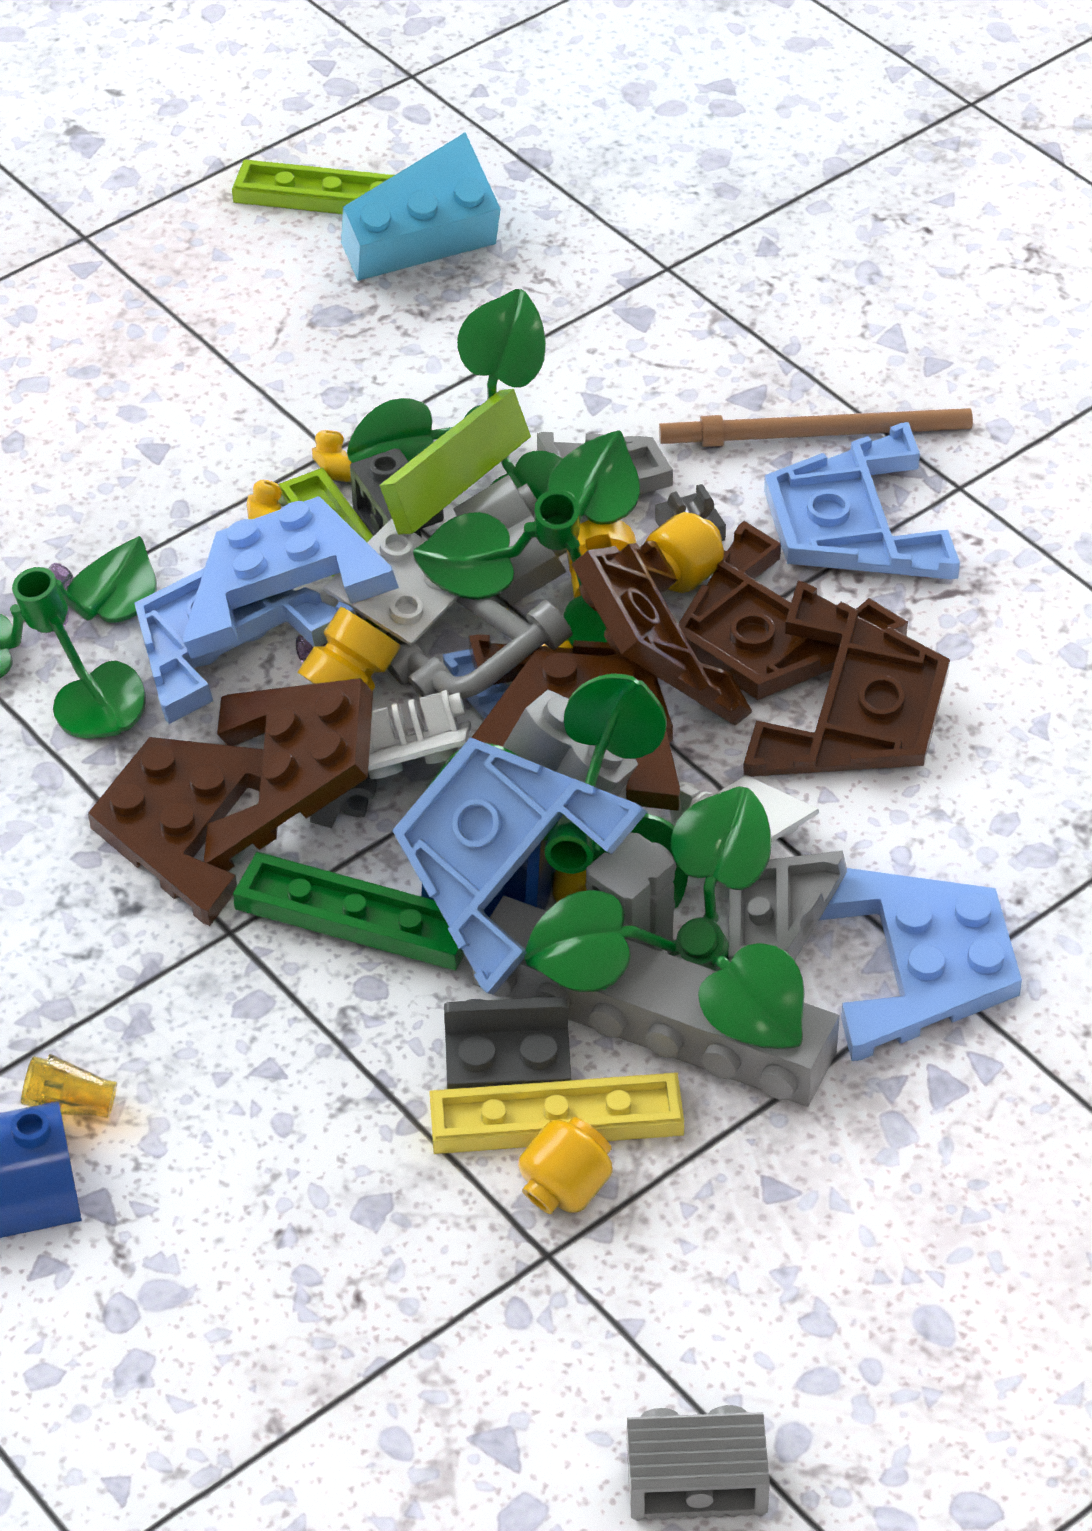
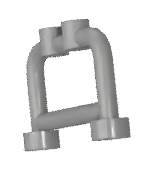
[386,597,573,699]

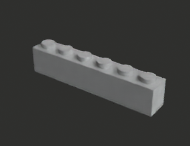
[473,896,840,1107]

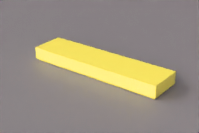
[429,1072,684,1154]

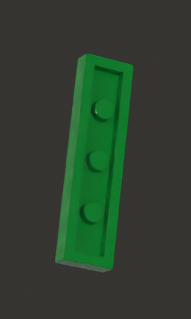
[233,851,464,971]

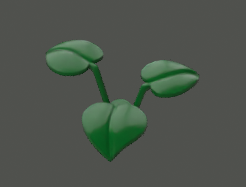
[347,289,563,499]
[413,430,640,646]
[0,536,157,739]
[427,674,688,908]
[524,786,805,1049]

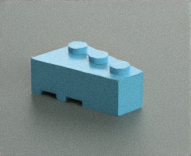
[341,132,501,281]

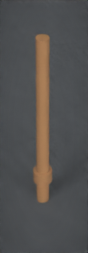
[659,408,973,447]

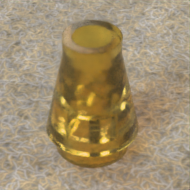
[21,1053,118,1118]

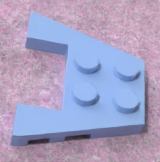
[764,422,960,579]
[183,496,399,660]
[134,568,355,724]
[392,737,647,995]
[819,868,1022,1061]

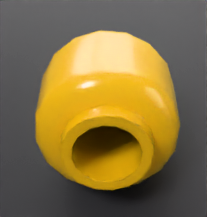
[644,512,724,593]
[518,1117,613,1214]

